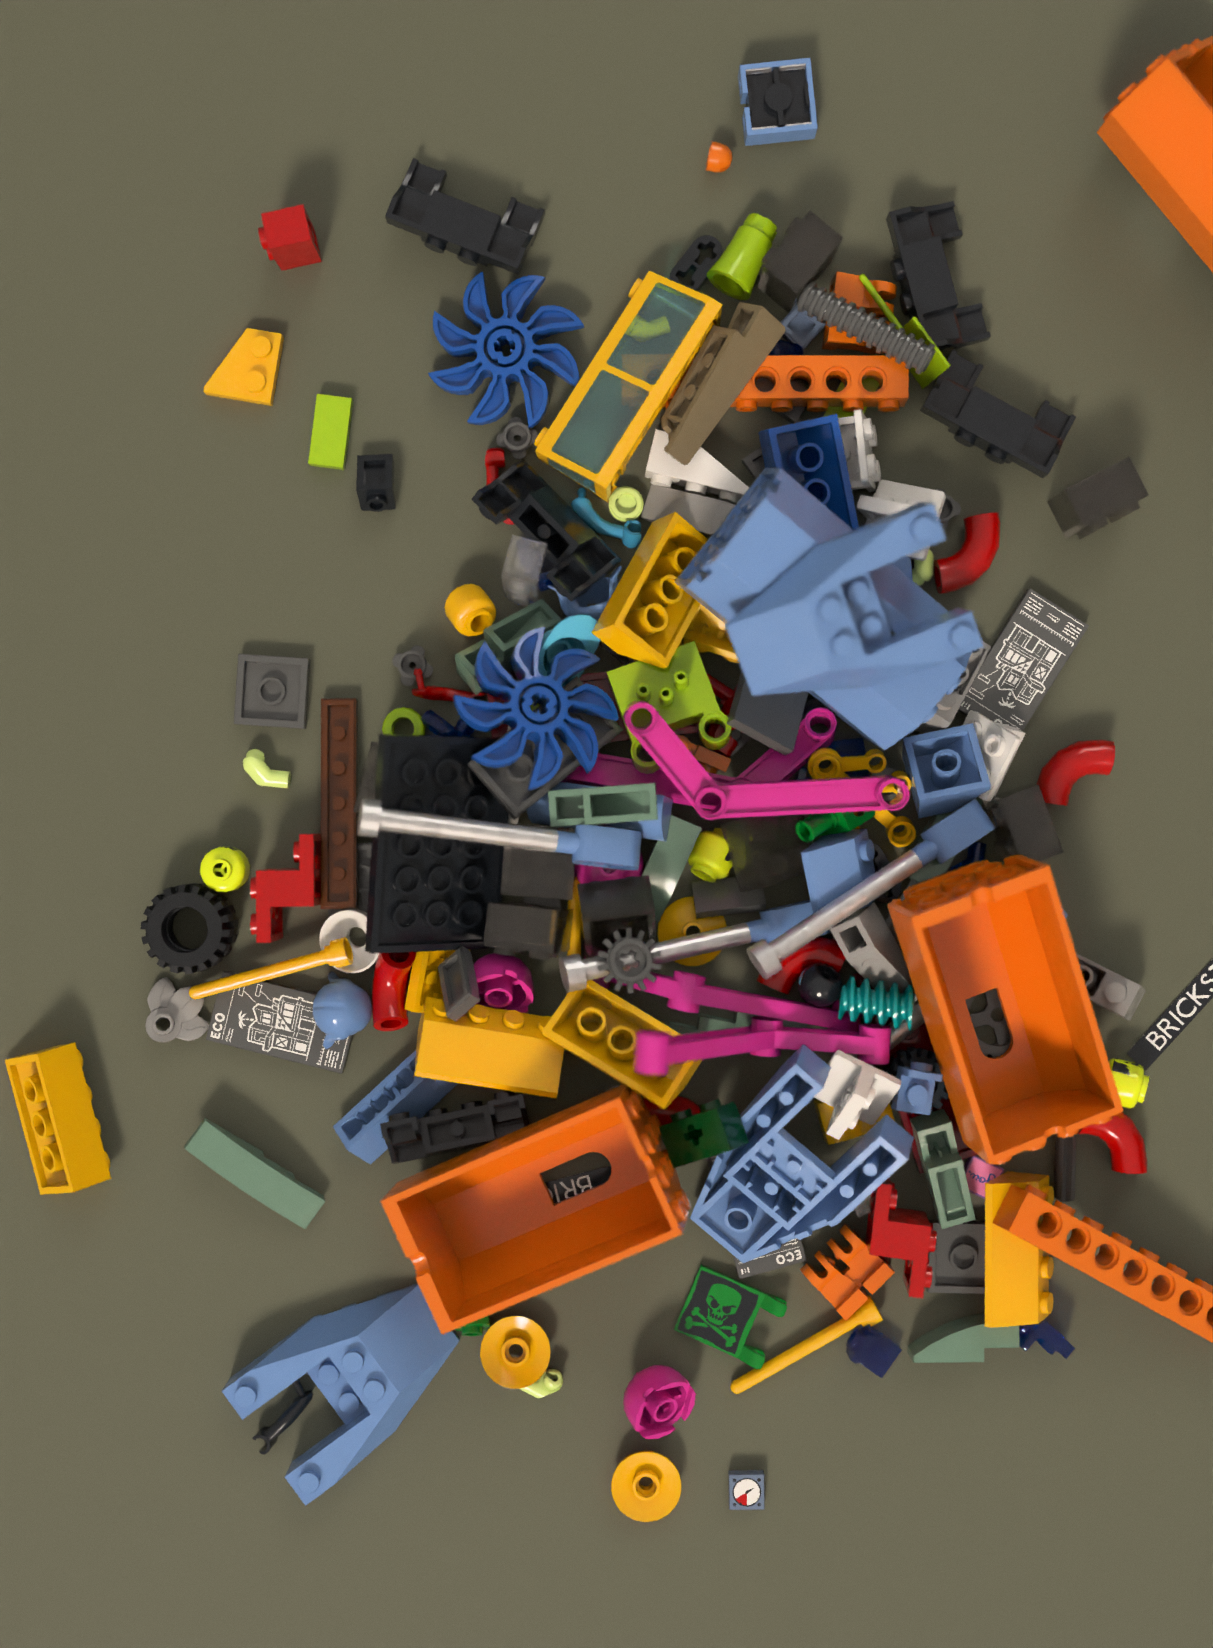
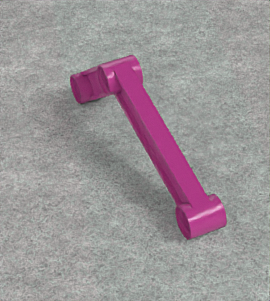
[623,700,910,820]
[562,707,837,810]
[584,947,863,1031]
[634,1016,892,1075]

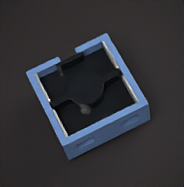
[738,58,818,146]

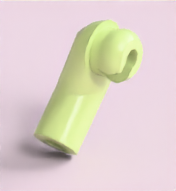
[912,549,934,586]
[243,749,291,789]
[520,1369,563,1398]

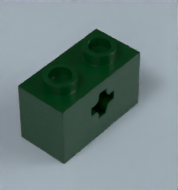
[659,1099,749,1168]

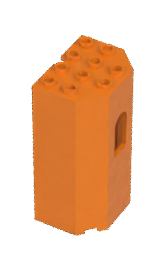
[1096,36,1213,273]
[887,855,1124,1165]
[381,1084,691,1335]

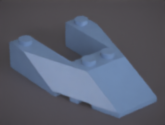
[724,502,984,696]
[690,1044,914,1263]
[222,1283,460,1506]

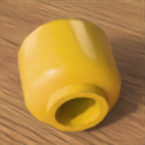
[444,584,497,637]

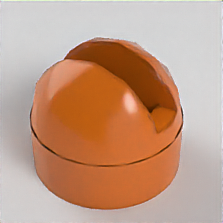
[705,141,732,173]

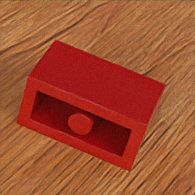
[258,204,322,271]

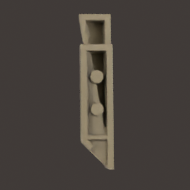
[661,302,785,465]

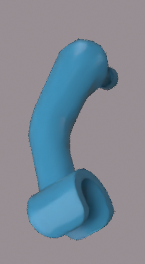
[571,488,642,548]

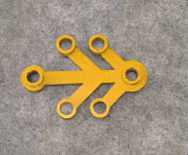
[807,748,916,847]

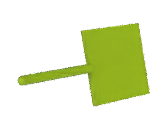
[859,274,951,389]

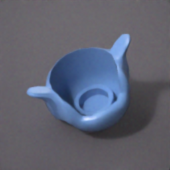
[548,566,622,621]
[312,972,372,1049]

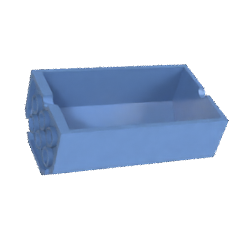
[674,468,972,750]

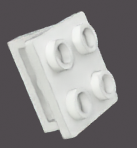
[838,409,881,492]
[856,480,946,561]
[963,710,1026,802]
[814,1050,902,1140]

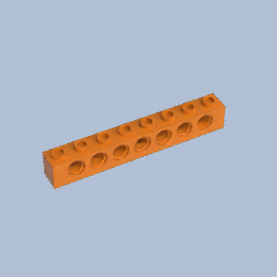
[623,355,909,412]
[992,1184,1213,1343]

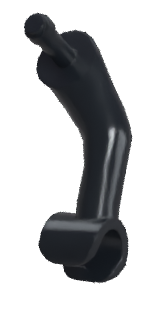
[253,1379,313,1454]

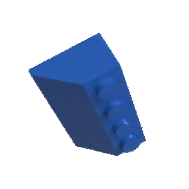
[758,414,859,530]

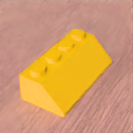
[591,512,708,669]
[542,980,703,1110]
[414,997,564,1098]
[5,1042,111,1195]
[985,1171,1054,1328]

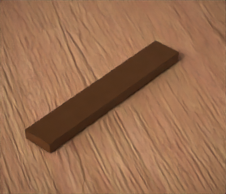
[321,698,358,910]

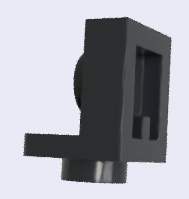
[356,454,396,512]

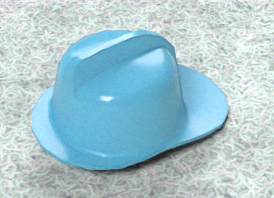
[538,614,601,688]

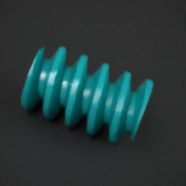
[838,976,915,1030]

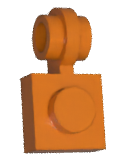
[677,735,731,774]

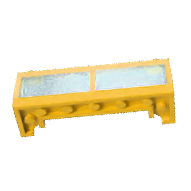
[534,271,722,502]

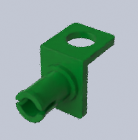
[796,811,875,842]

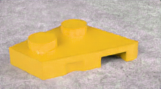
[203,328,284,406]

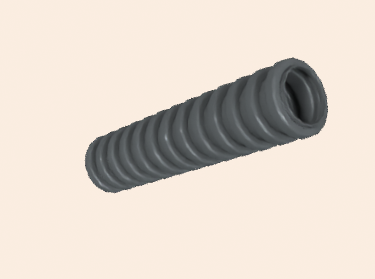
[797,281,935,375]

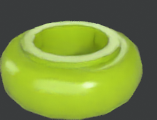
[382,707,426,735]

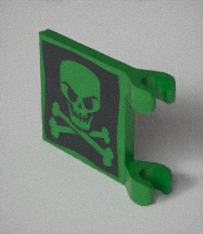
[674,1264,787,1369]

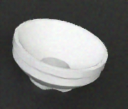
[319,909,379,973]

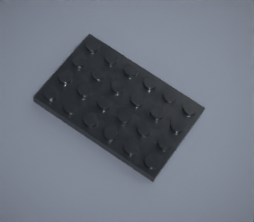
[365,734,508,954]

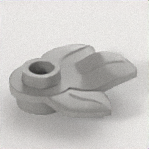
[145,977,209,1043]

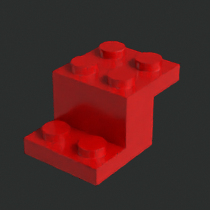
[250,833,321,943]
[865,1178,937,1298]

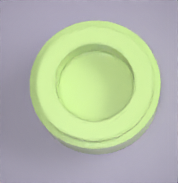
[609,486,644,523]

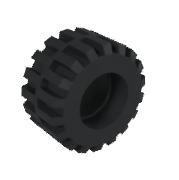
[141,883,238,974]

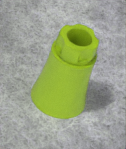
[707,213,777,300]

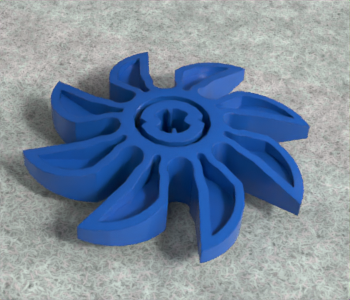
[428,271,584,429]
[453,627,619,790]

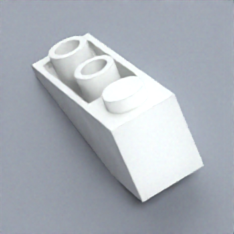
[645,429,749,505]

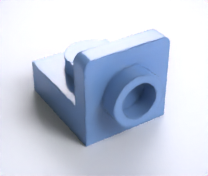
[891,1061,943,1115]

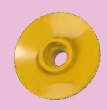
[657,896,727,966]
[480,1316,551,1389]
[611,1451,681,1522]

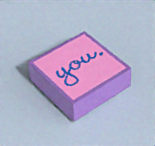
[964,1155,1004,1199]

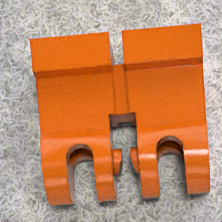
[822,271,897,354]
[800,1224,895,1321]

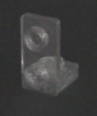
[501,535,548,606]

